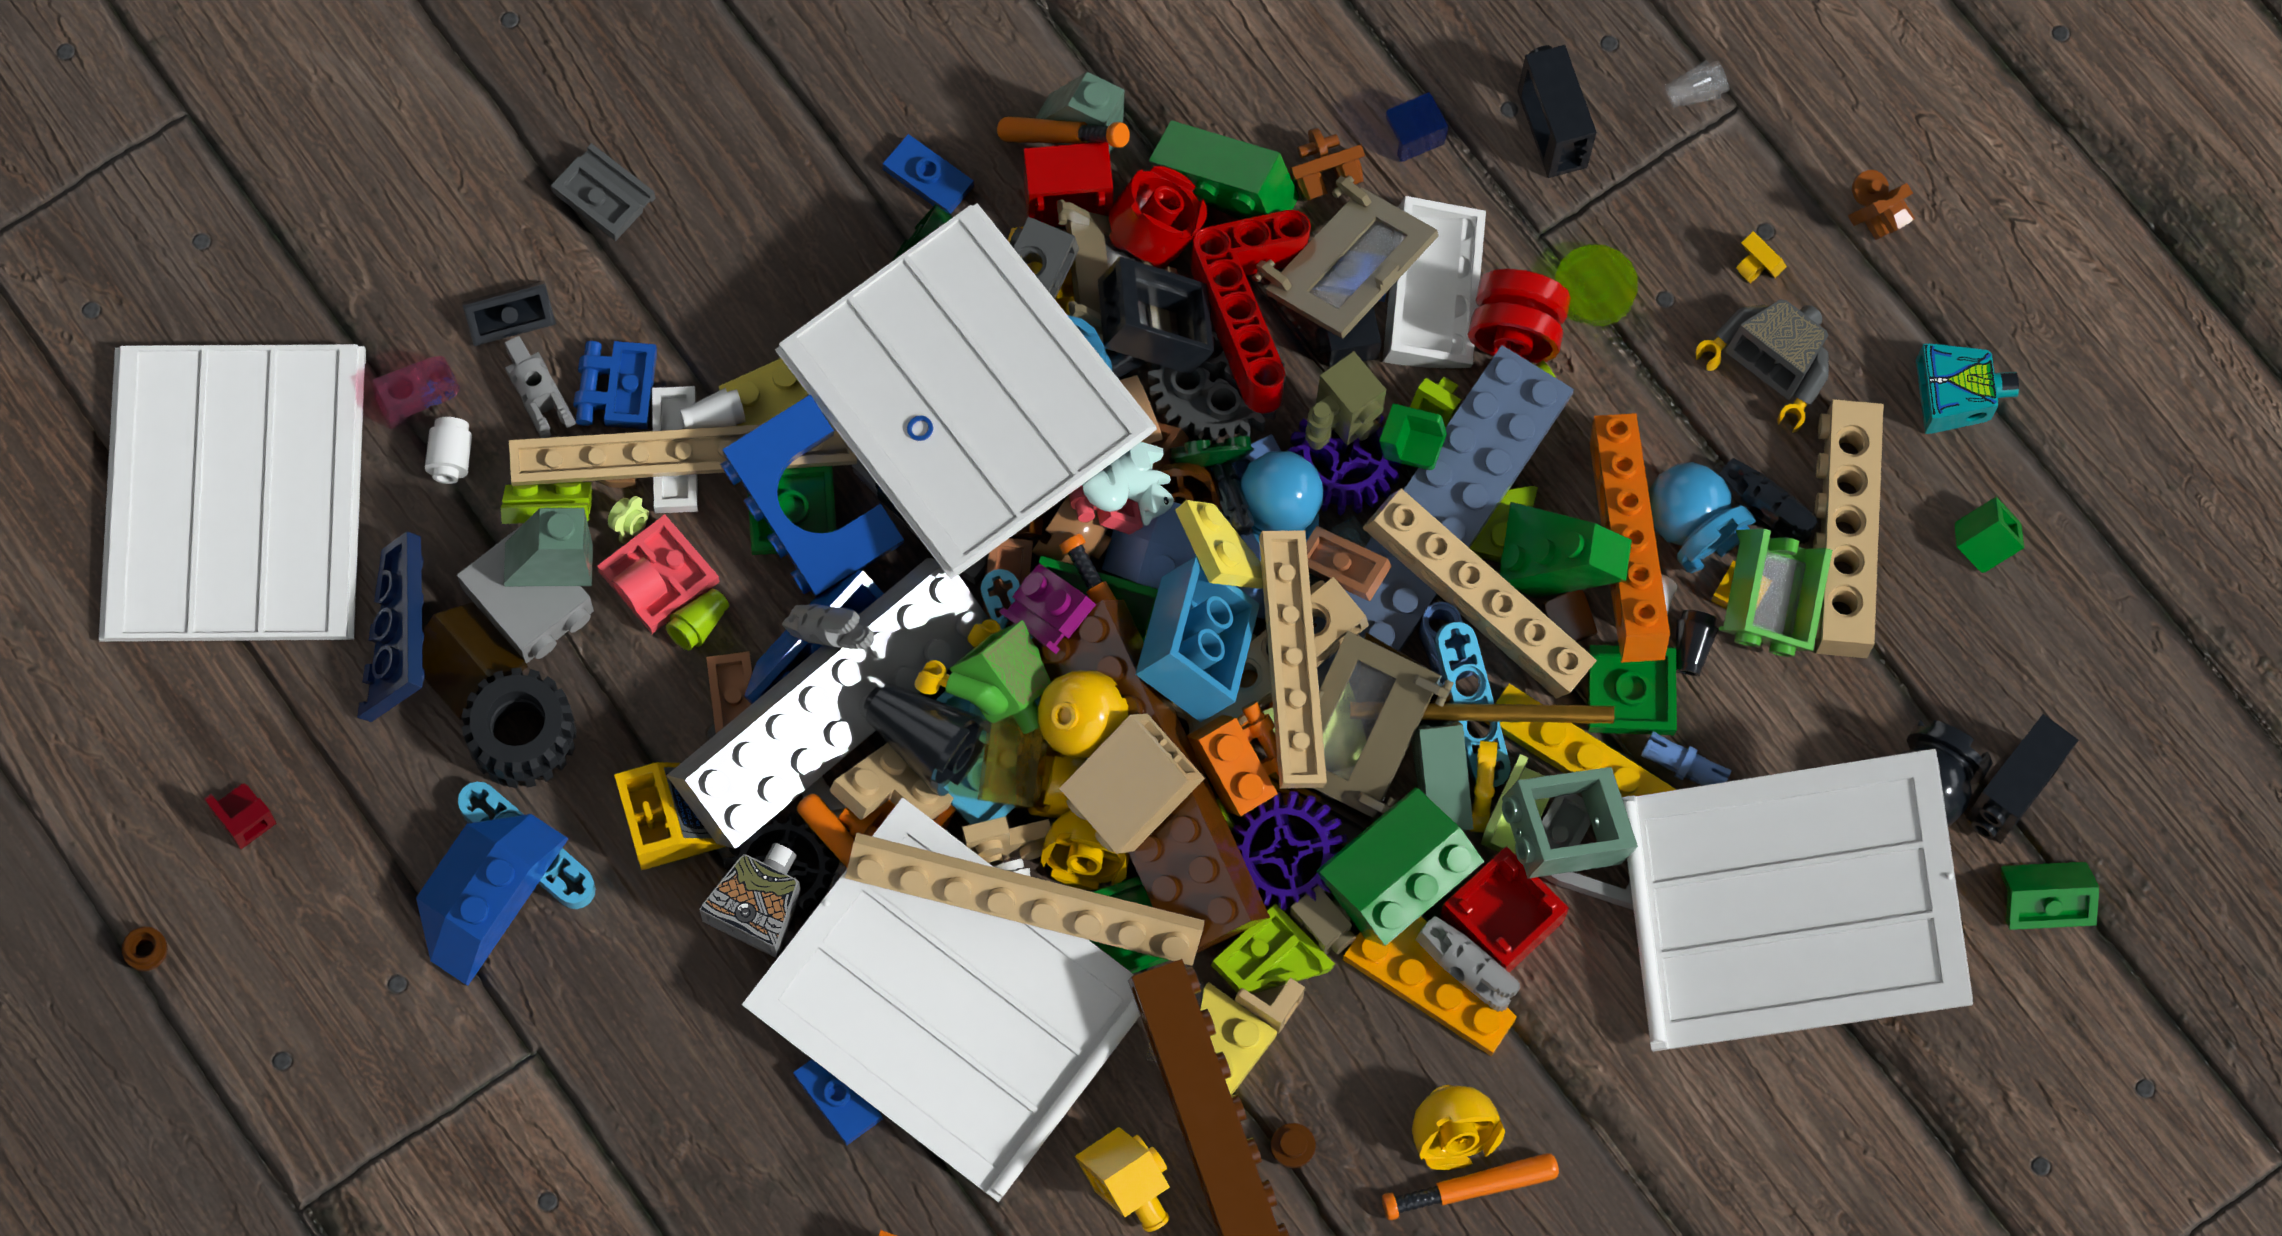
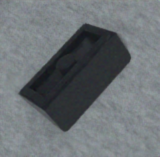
[462,281,556,346]

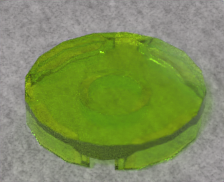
[1555,244,1638,326]

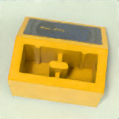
[614,762,726,871]

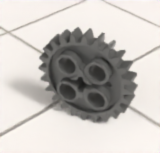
[1148,325,1286,444]

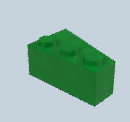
[1149,120,1299,220]
[1500,502,1632,598]

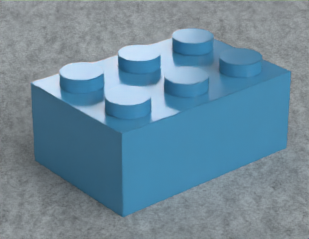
[1135,556,1260,723]

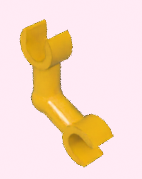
[1470,740,1497,833]

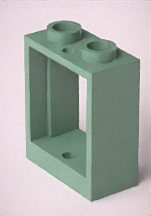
[1502,767,1638,878]

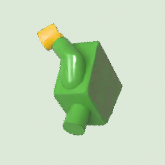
[914,619,1051,734]

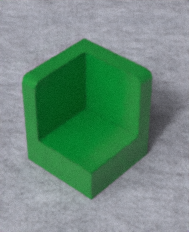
[1379,403,1447,470]
[1955,497,2024,573]

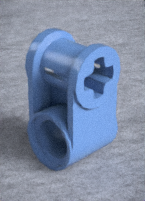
[1418,602,1477,685]

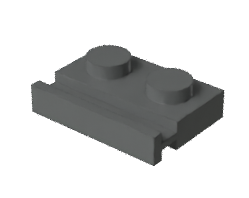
[551,143,656,241]

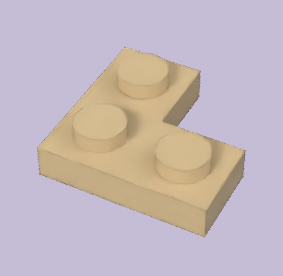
[830,743,954,820]
[962,816,1051,866]

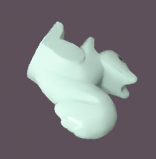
[1082,442,1174,526]

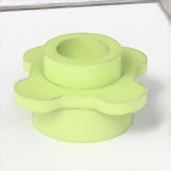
[608,496,649,544]

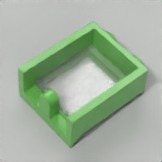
[1719,529,1833,657]

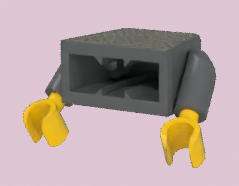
[1696,299,1829,433]

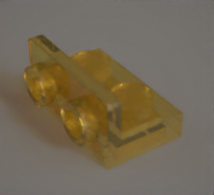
[977,715,1048,809]

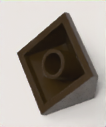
[422,602,528,720]

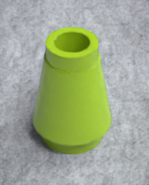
[666,588,729,651]

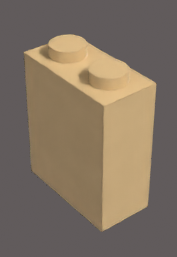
[1059,713,1205,854]

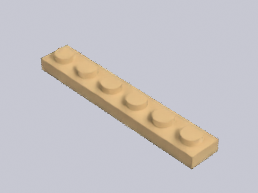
[1259,530,1327,789]

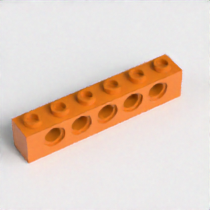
[1589,413,1670,663]

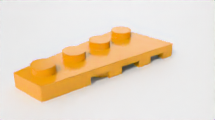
[1343,916,1517,1056]

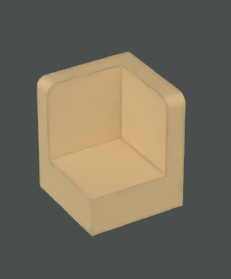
[1235,978,1305,1034]

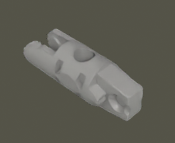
[504,336,576,438]
[782,604,875,650]
[1416,916,1520,1012]

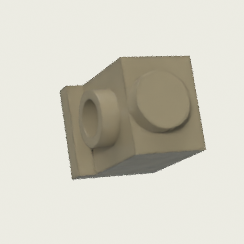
[1289,885,1356,955]

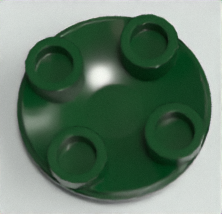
[1169,436,1254,469]

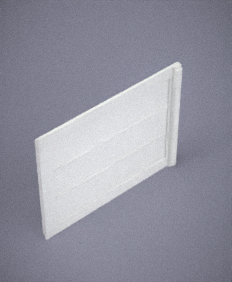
[775,203,1157,580]
[99,344,366,642]
[1622,749,1973,1052]
[742,797,1140,1202]

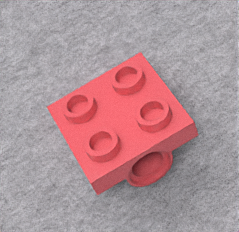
[597,514,720,634]

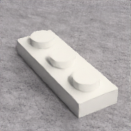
[652,386,698,513]

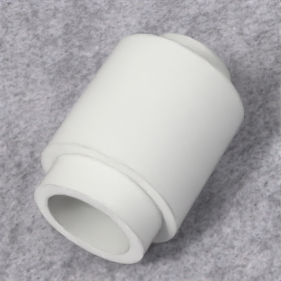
[425,417,472,484]

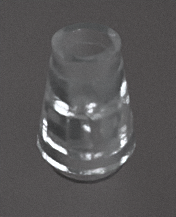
[1665,60,1729,108]

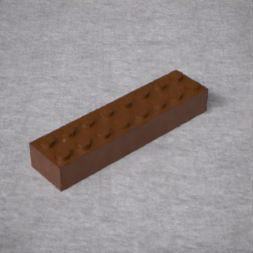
[1032,600,1270,955]

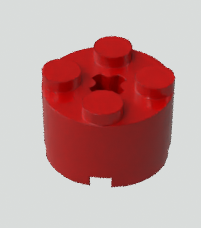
[1109,166,1207,268]

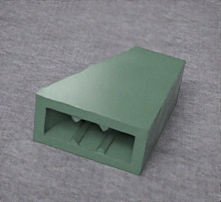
[1036,72,1125,154]
[504,508,593,587]
[1411,720,1474,830]

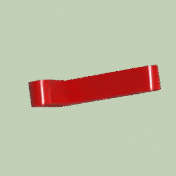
[1191,210,1311,413]

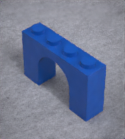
[720,394,904,598]

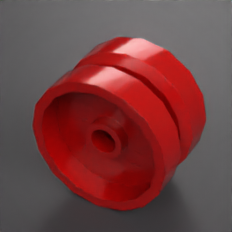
[1468,269,1571,363]

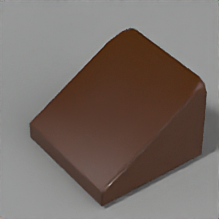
[1541,590,1598,642]

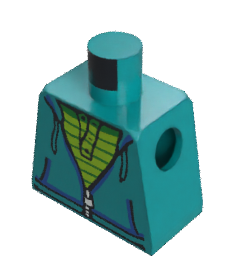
[1916,343,2019,434]

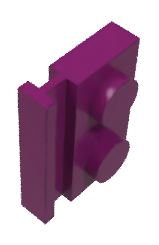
[1000,563,1096,654]

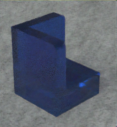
[1386,92,1448,162]

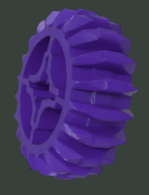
[1288,416,1402,516]
[1233,791,1348,911]

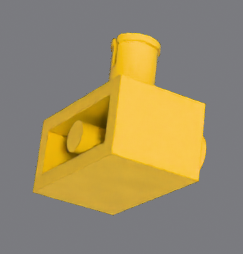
[1075,1127,1170,1232]

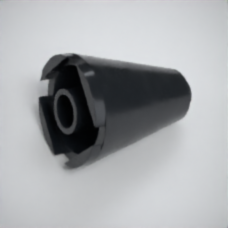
[864,683,991,796]

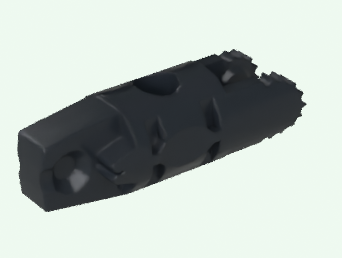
[1719,458,1818,544]

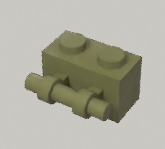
[1305,351,1387,450]

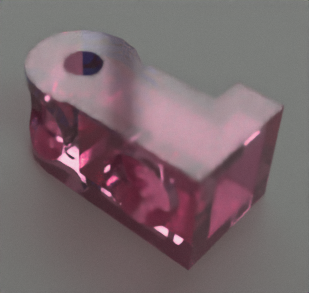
[372,356,461,429]

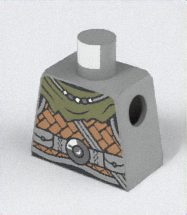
[700,843,801,958]

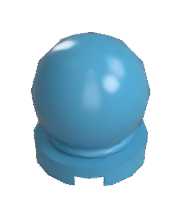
[1240,451,1323,544]
[1648,462,1756,573]

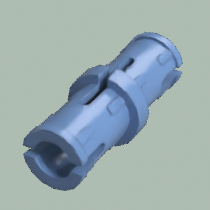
[1641,731,1732,786]

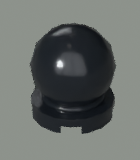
[1901,720,1993,827]

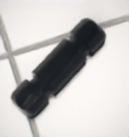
[1212,462,1255,536]

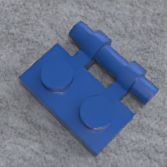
[573,341,657,429]

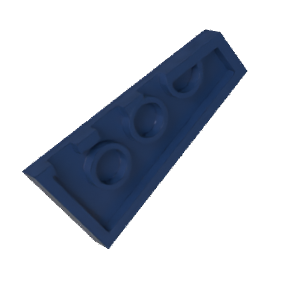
[357,531,425,722]

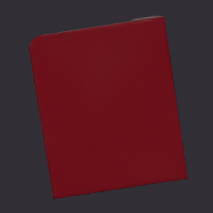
[204,783,277,849]

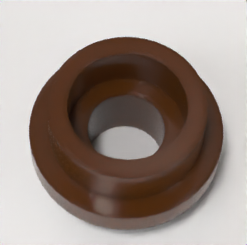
[122,927,168,971]

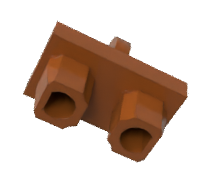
[1288,128,1365,202]
[1848,170,1915,240]

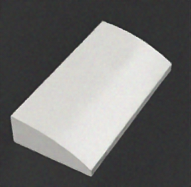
[1382,196,1486,368]

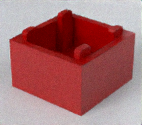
[1024,142,1113,227]
[1440,846,1569,973]

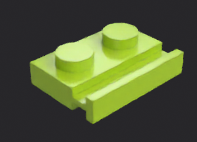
[501,482,593,524]

